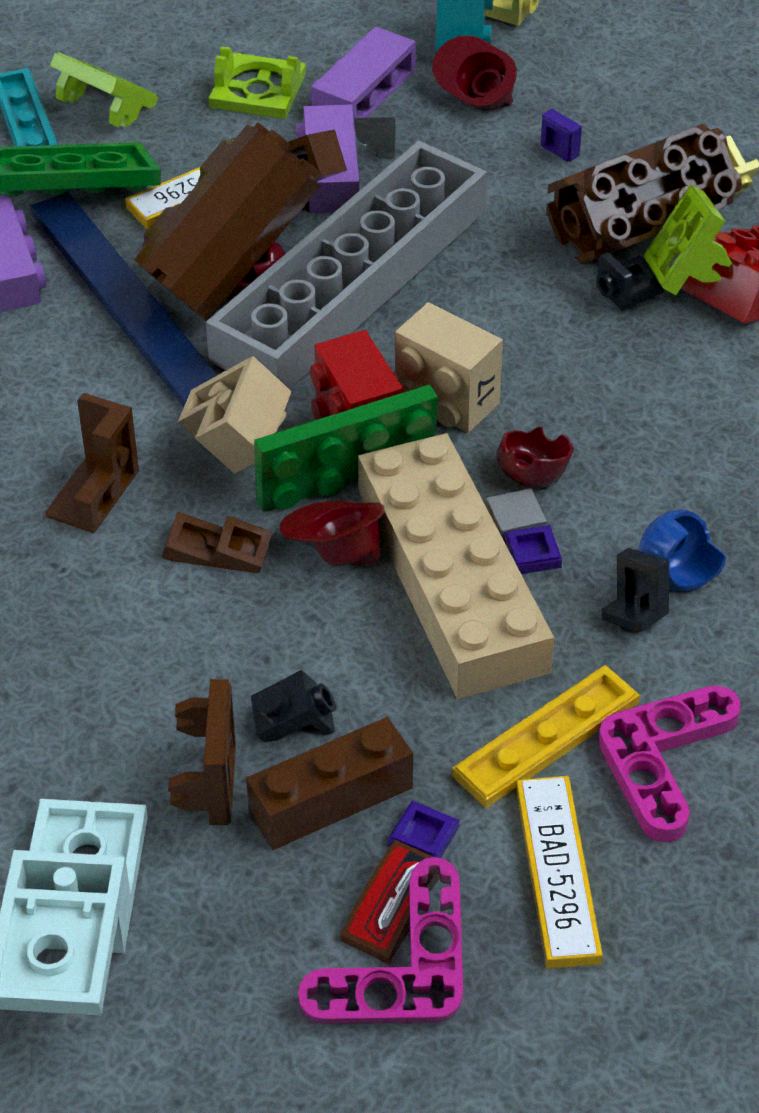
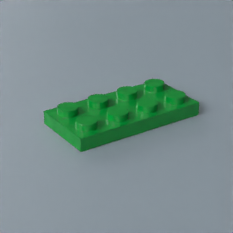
[0,142,161,196]
[254,384,438,512]

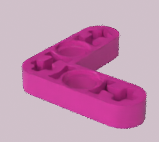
[599,685,741,842]
[298,857,463,1024]

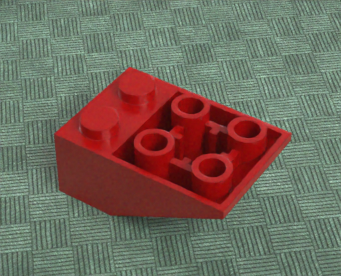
[681,225,759,323]

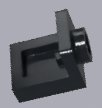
[596,252,664,311]
[602,548,669,632]
[251,670,336,742]

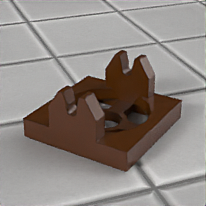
[168,679,236,825]

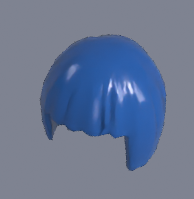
[639,509,727,592]

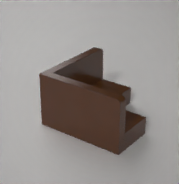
[46,393,139,533]

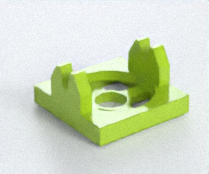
[209,46,306,119]
[50,52,159,128]
[644,185,732,295]

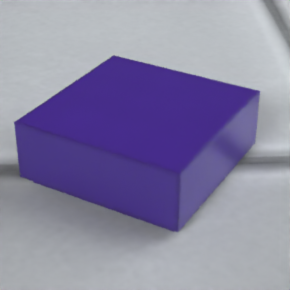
[540,108,582,162]
[503,525,562,574]
[388,800,459,858]

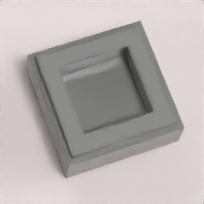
[486,488,547,538]

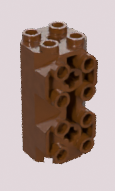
[134,122,322,321]
[546,124,742,264]

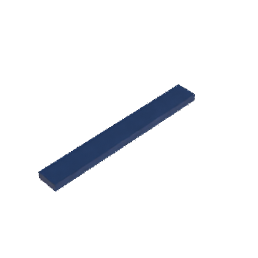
[30,192,217,408]

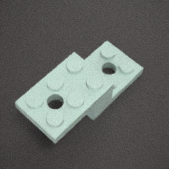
[0,799,148,1016]

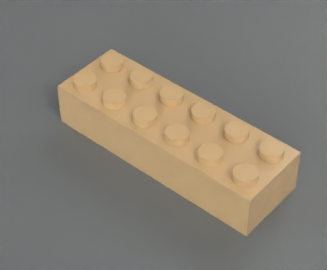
[358,433,554,699]

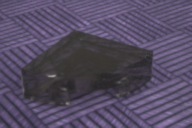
[354,117,396,159]

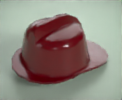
[432,35,517,111]
[280,501,385,566]

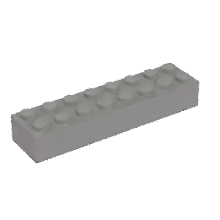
[206,140,487,389]

